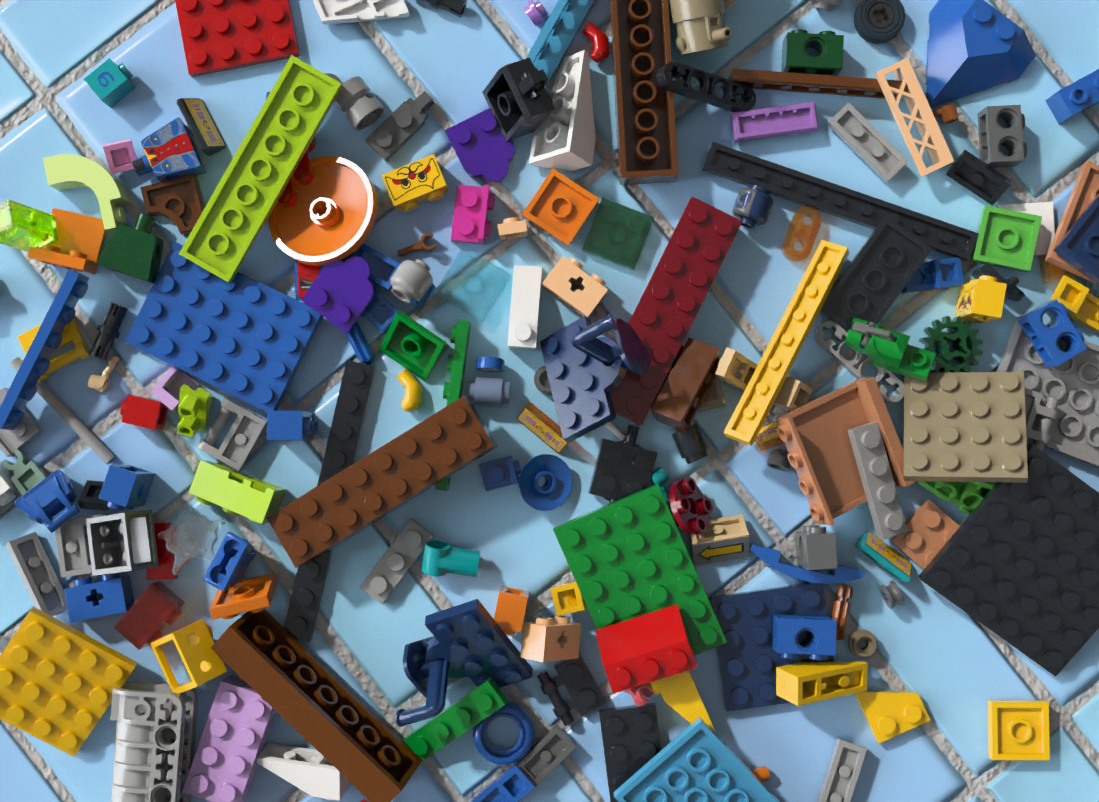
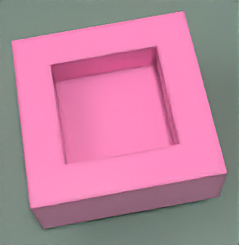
[103,139,137,174]

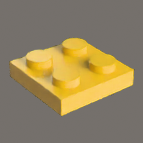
[988,700,1050,760]

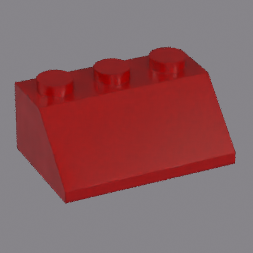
[595,603,697,694]

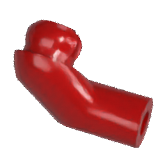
[582,21,610,63]

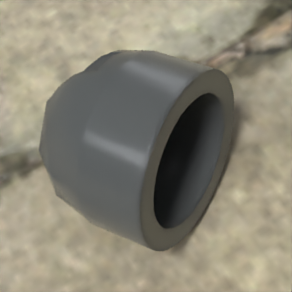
[767,448,791,471]

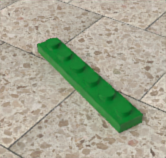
[435,320,471,491]

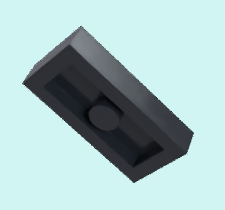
[946,150,1012,206]

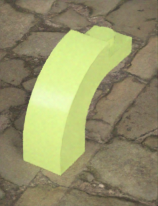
[43,154,130,234]

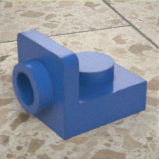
[479,455,521,491]

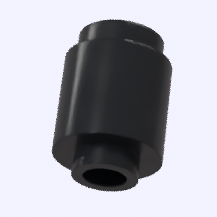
[671,423,708,464]

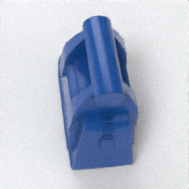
[15,470,80,533]
[203,532,257,592]

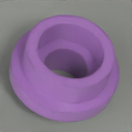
[523,0,548,27]

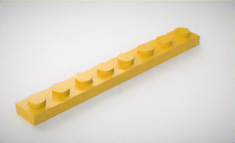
[723,240,849,447]

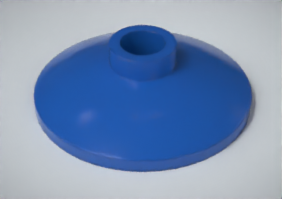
[518,454,572,511]

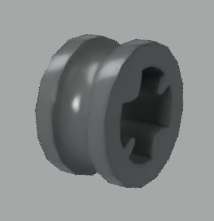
[879,580,905,609]

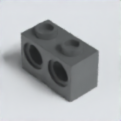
[977,105,1027,168]

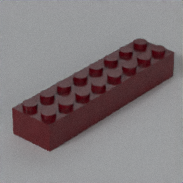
[610,196,742,426]

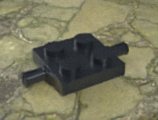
[588,425,657,504]

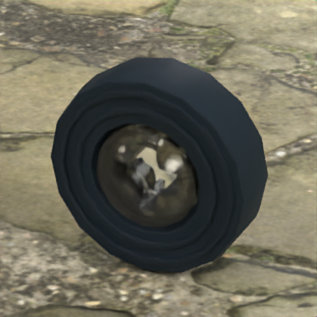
[854,0,906,44]

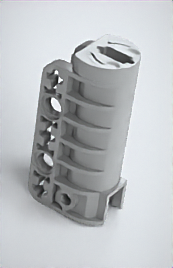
[110,681,198,802]

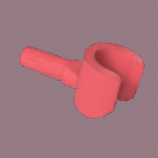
[625,685,654,706]

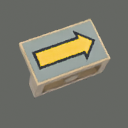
[688,514,749,566]

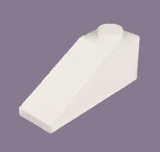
[508,265,542,351]
[257,743,350,801]

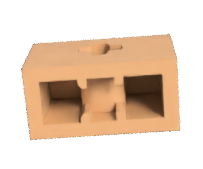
[542,256,608,318]
[520,615,581,662]

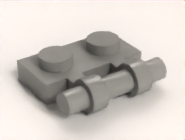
[1025,388,1059,451]

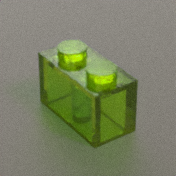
[0,199,58,252]

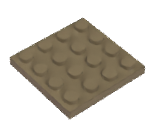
[904,372,1028,483]

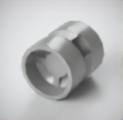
[334,76,385,131]

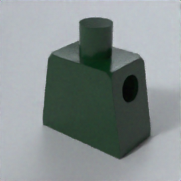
[97,213,164,283]

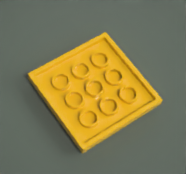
[0,606,137,757]

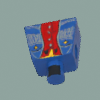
[132,117,207,182]

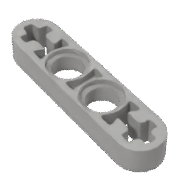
[814,321,904,403]

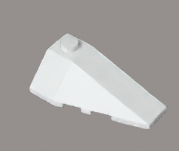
[529,50,596,171]

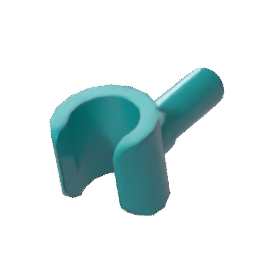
[651,467,670,501]

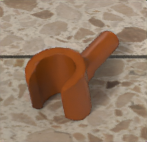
[932,104,958,124]
[398,233,436,257]

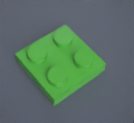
[971,205,1042,273]

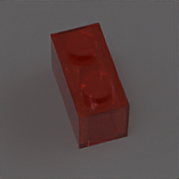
[114,581,185,650]

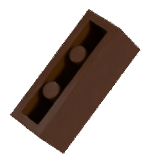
[651,338,722,433]

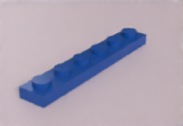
[0,269,89,430]

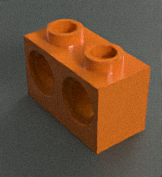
[494,586,529,635]

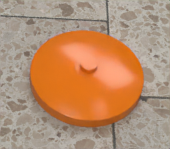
[268,156,378,266]

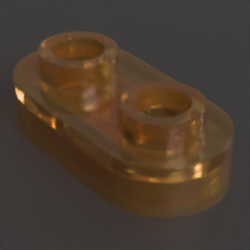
[782,206,821,262]

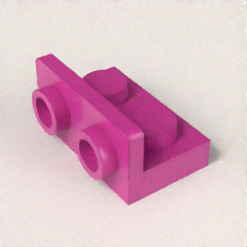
[451,184,495,245]

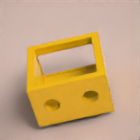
[150,619,227,694]

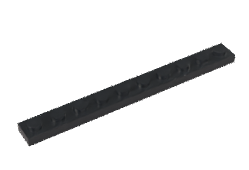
[702,142,979,261]
[284,360,375,642]

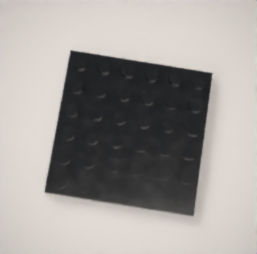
[919,442,1099,677]

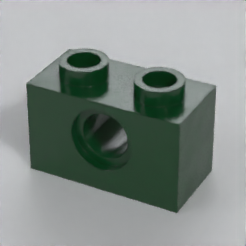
[781,29,844,76]

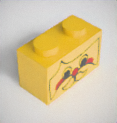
[381,154,449,213]
[955,276,1007,324]

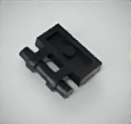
[537,653,607,726]

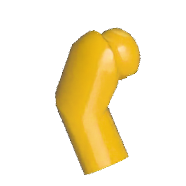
[396,369,423,412]

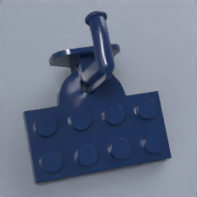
[540,313,652,442]
[395,599,533,727]

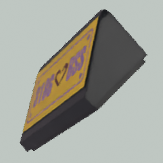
[176,98,226,156]

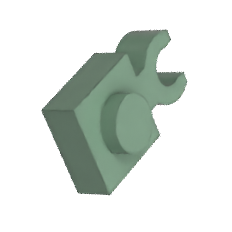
[2,449,48,495]

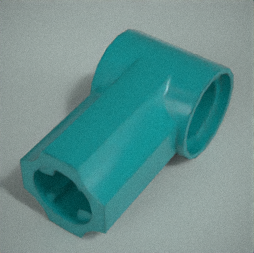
[421,540,480,577]

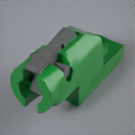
[845,317,936,382]

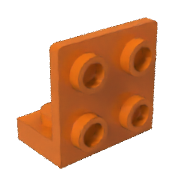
[28,208,106,275]

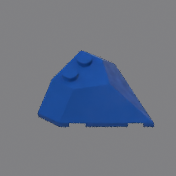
[925,0,1036,108]

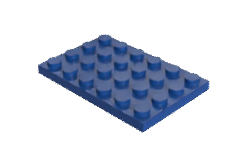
[124,241,323,412]

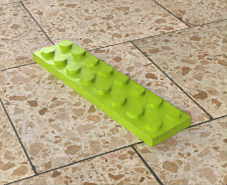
[179,55,343,283]

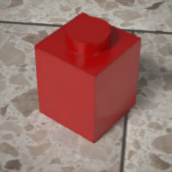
[120,394,168,430]

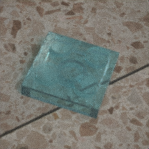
[434,246,512,323]

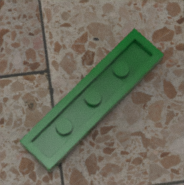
[402,677,508,762]

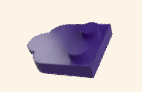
[445,108,515,182]
[301,256,376,334]

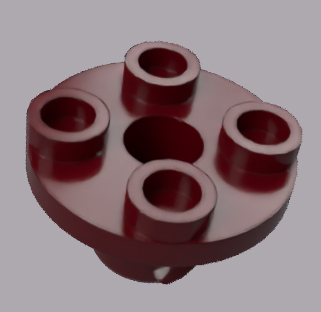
[667,477,713,536]

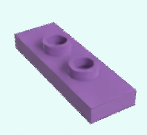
[730,102,819,143]

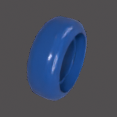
[473,701,535,765]

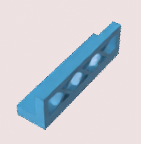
[525,0,596,87]

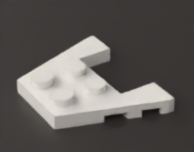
[313,0,410,25]

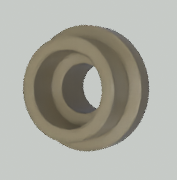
[848,629,878,658]

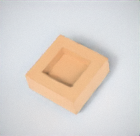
[498,217,528,240]

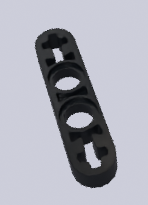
[656,61,756,112]

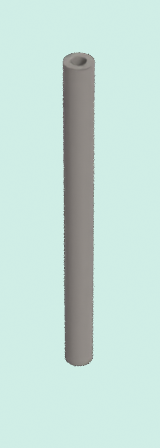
[10,357,115,465]

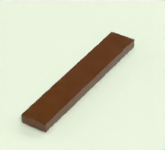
[729,68,902,99]

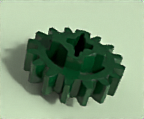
[919,316,983,372]

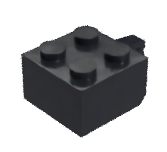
[482,57,555,142]

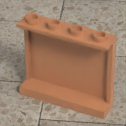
[775,377,916,526]

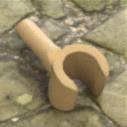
[88,355,120,392]

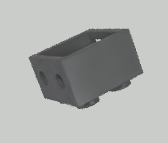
[86,509,159,576]

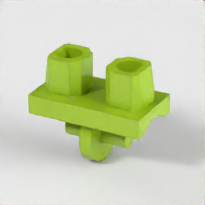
[177,384,213,438]

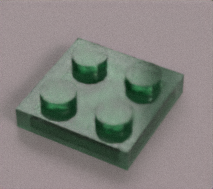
[582,197,654,271]

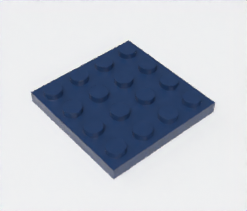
[709,582,835,712]

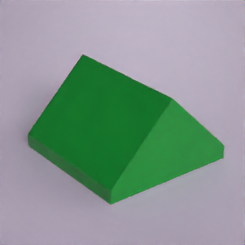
[379,310,450,381]

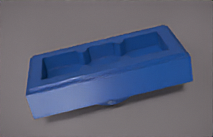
[362,289,399,334]

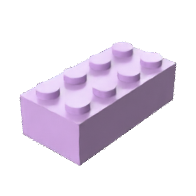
[182,675,276,802]

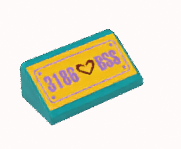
[855,530,912,583]

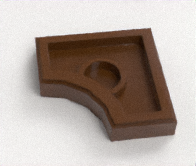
[140,174,205,236]

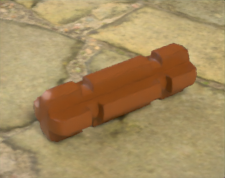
[831,584,853,640]

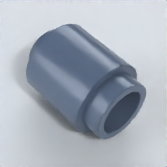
[469,377,510,407]

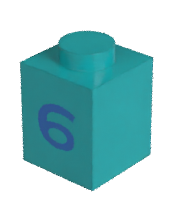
[84,58,136,108]

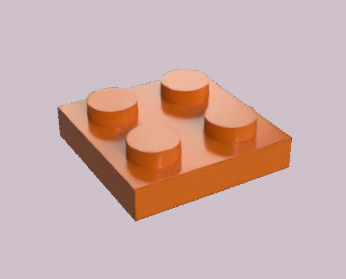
[522,168,599,247]
[209,572,278,619]

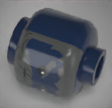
[732,185,773,229]

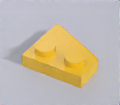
[855,690,930,744]

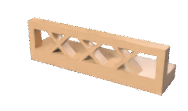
[875,58,954,177]

